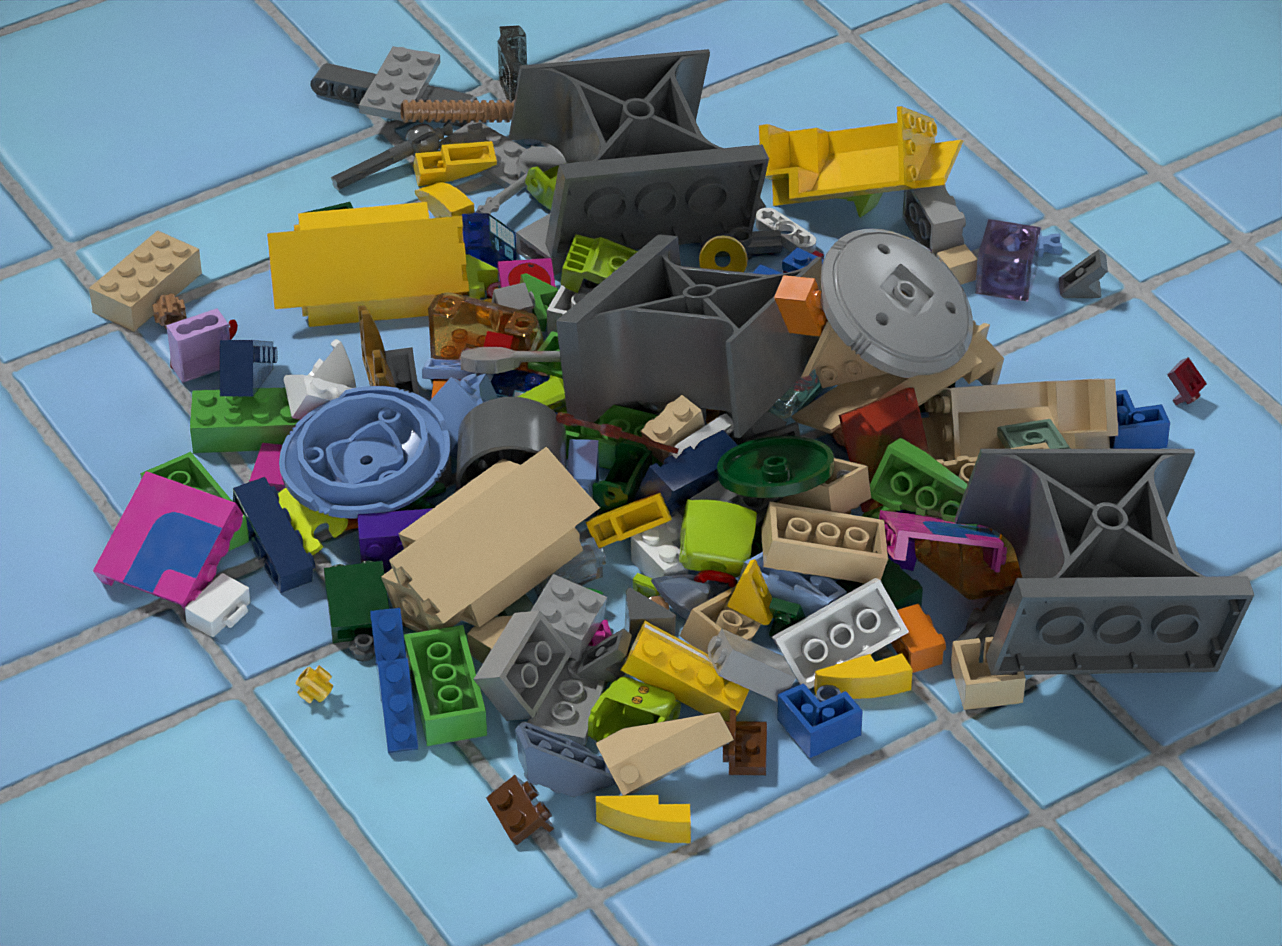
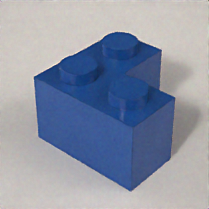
[1109,389,1170,449]
[777,683,863,758]

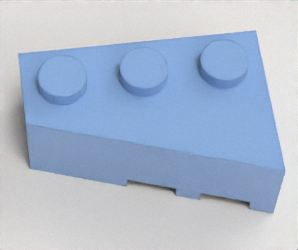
[737,552,847,617]

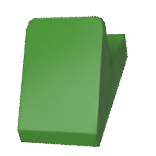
[520,273,559,334]

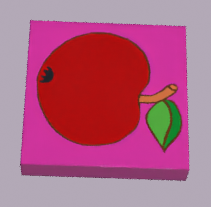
[498,258,556,307]

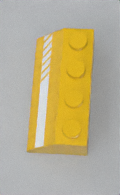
[621,621,749,721]

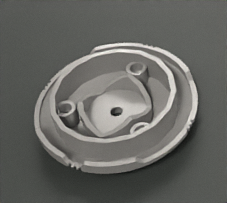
[820,229,973,378]

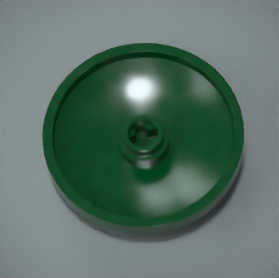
[717,436,835,498]

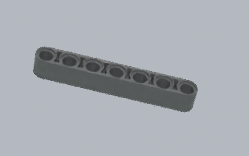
[310,63,477,127]

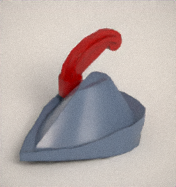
[651,570,738,620]

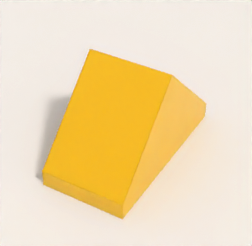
[727,559,773,625]

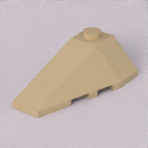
[679,585,761,653]
[596,712,734,796]

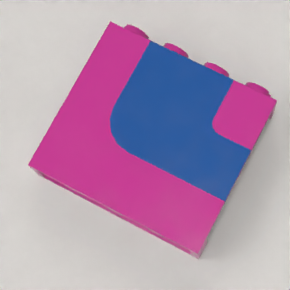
[93,471,244,610]
[879,510,1007,572]

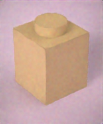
[936,244,978,285]

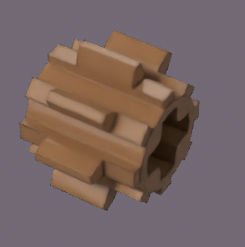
[152,293,187,329]

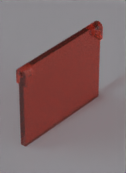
[839,387,930,513]
[556,412,679,454]

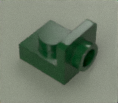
[769,597,806,639]

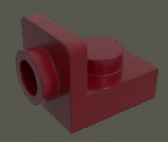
[1167,357,1207,405]

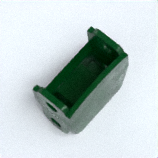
[592,440,652,516]

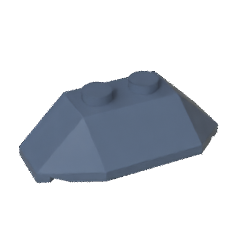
[515,721,616,797]

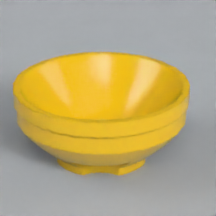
[699,235,748,272]

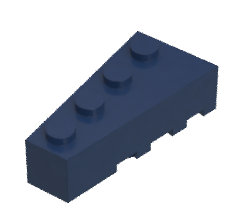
[634,430,738,518]
[233,477,316,593]

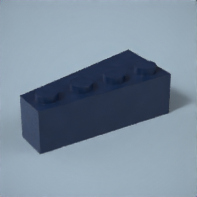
[220,340,278,396]

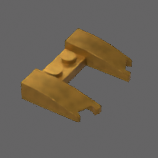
[358,305,396,388]

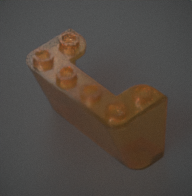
[428,292,544,384]
[915,528,1023,600]

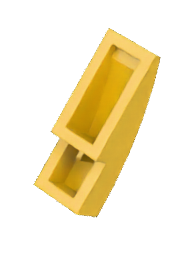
[413,141,497,186]
[415,182,475,224]
[586,493,672,549]
[814,654,913,699]
[596,795,691,844]

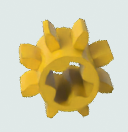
[295,665,333,704]

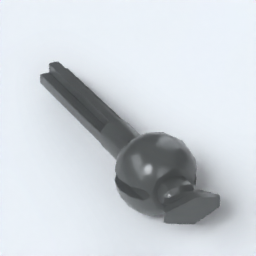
[331,123,453,190]

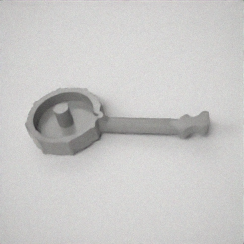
[476,146,566,221]
[460,347,561,374]

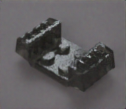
[497,25,527,103]

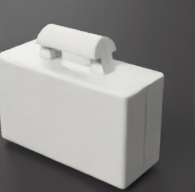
[185,573,250,637]

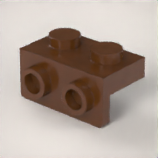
[723,710,767,776]
[486,775,554,845]

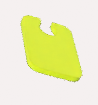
[278,488,348,556]

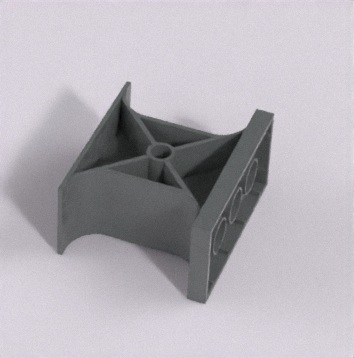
[509,49,769,258]
[556,234,825,438]
[955,449,1254,675]

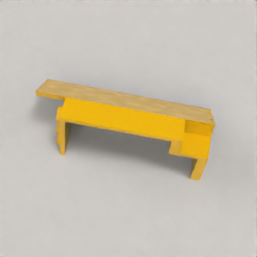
[759,106,964,206]
[267,202,469,327]

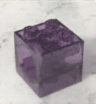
[975,219,1041,302]

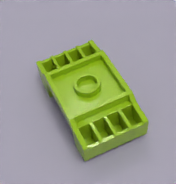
[561,234,638,293]

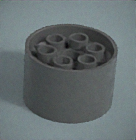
[456,397,567,491]

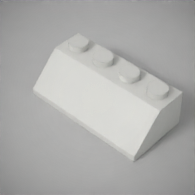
[772,578,909,689]

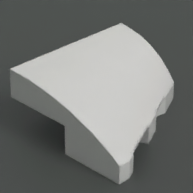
[307,339,356,388]

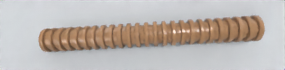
[400,100,515,123]

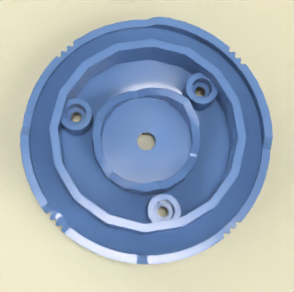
[279,386,451,518]

